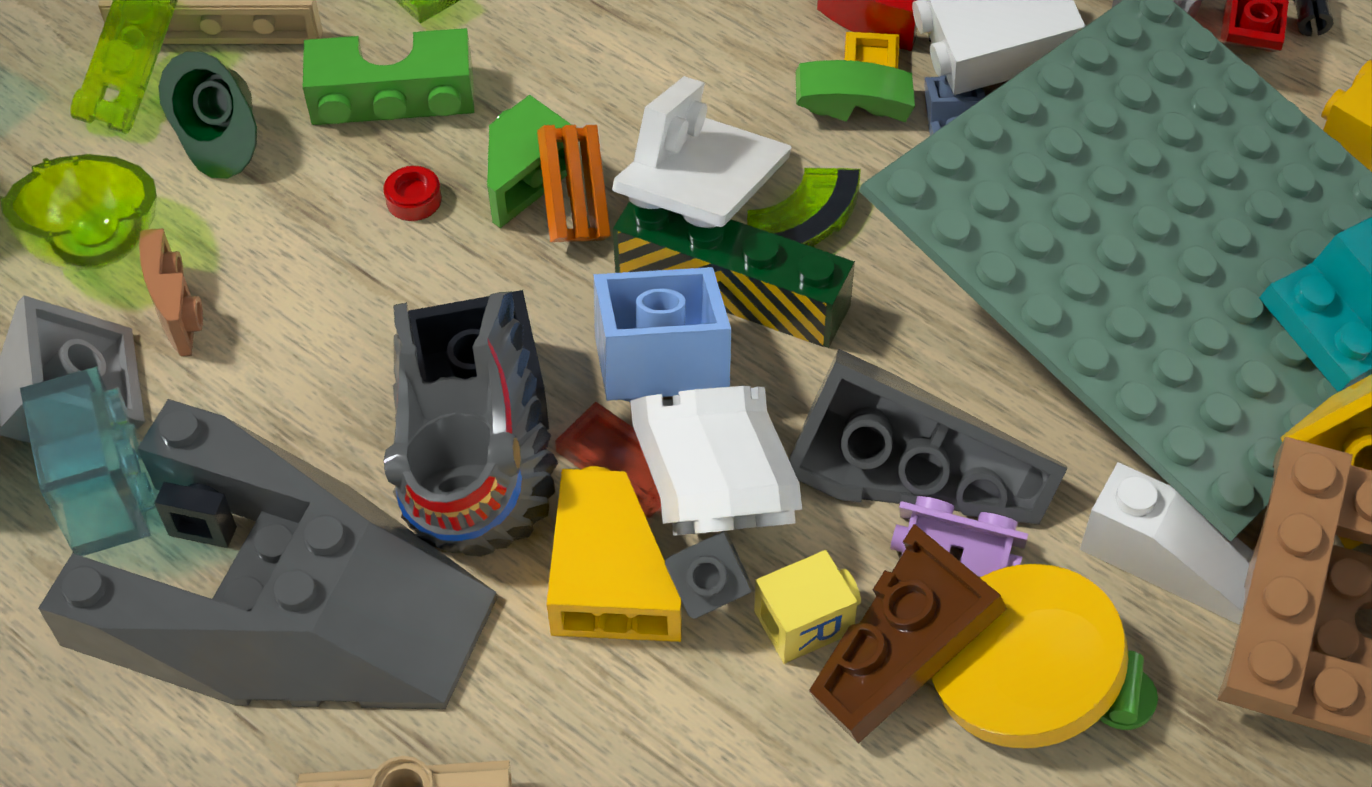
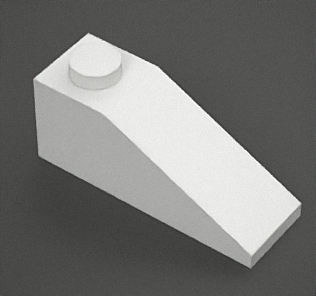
[1080,462,1254,625]

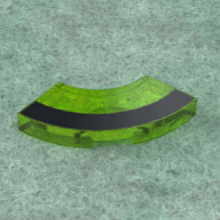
[747,168,861,247]

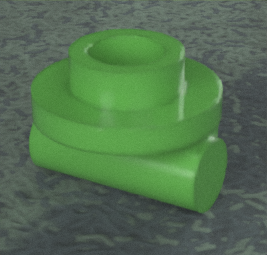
[1100,650,1158,730]

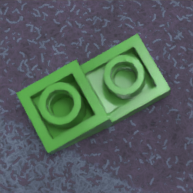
[795,60,915,122]

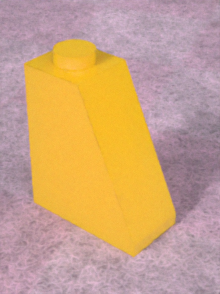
[546,466,682,642]

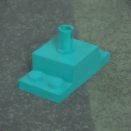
[1259,217,1372,392]

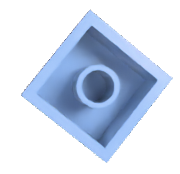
[593,267,731,402]

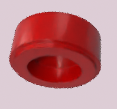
[383,166,442,221]

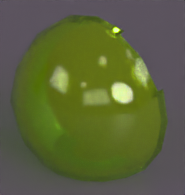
[0,154,157,270]

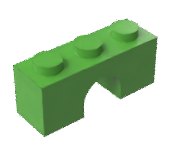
[303,28,475,125]

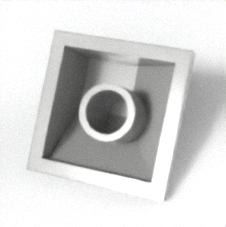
[0,295,145,448]

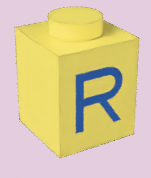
[754,550,861,664]

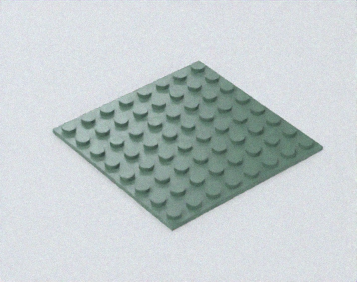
[859,0,1372,542]

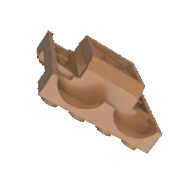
[1217,437,1372,745]

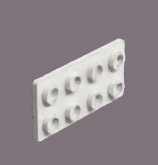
[612,76,792,228]

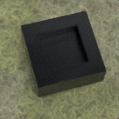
[154,482,237,548]

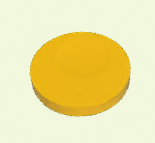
[932,564,1128,748]

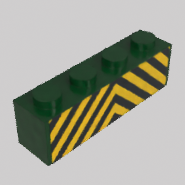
[613,201,855,348]

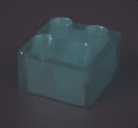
[20,366,156,556]

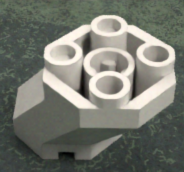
[630,386,802,536]

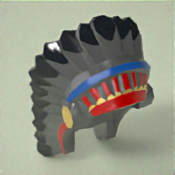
[384,291,558,557]

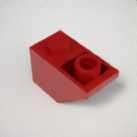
[1220,0,1289,52]

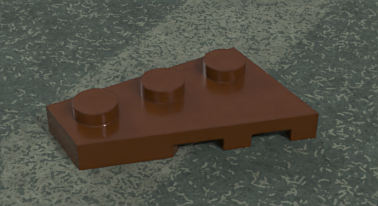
[809,524,1007,744]

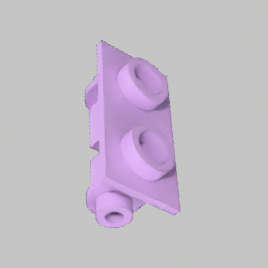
[890,496,1028,577]

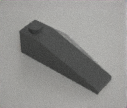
[789,349,1068,524]

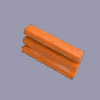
[537,125,611,242]

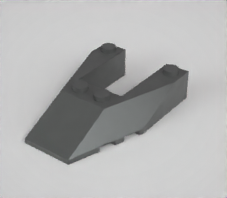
[38,399,497,709]

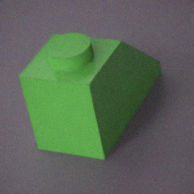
[487,95,572,228]

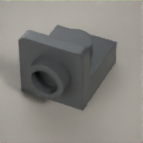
[665,531,755,619]

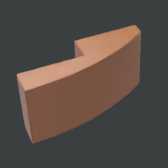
[139,228,203,356]

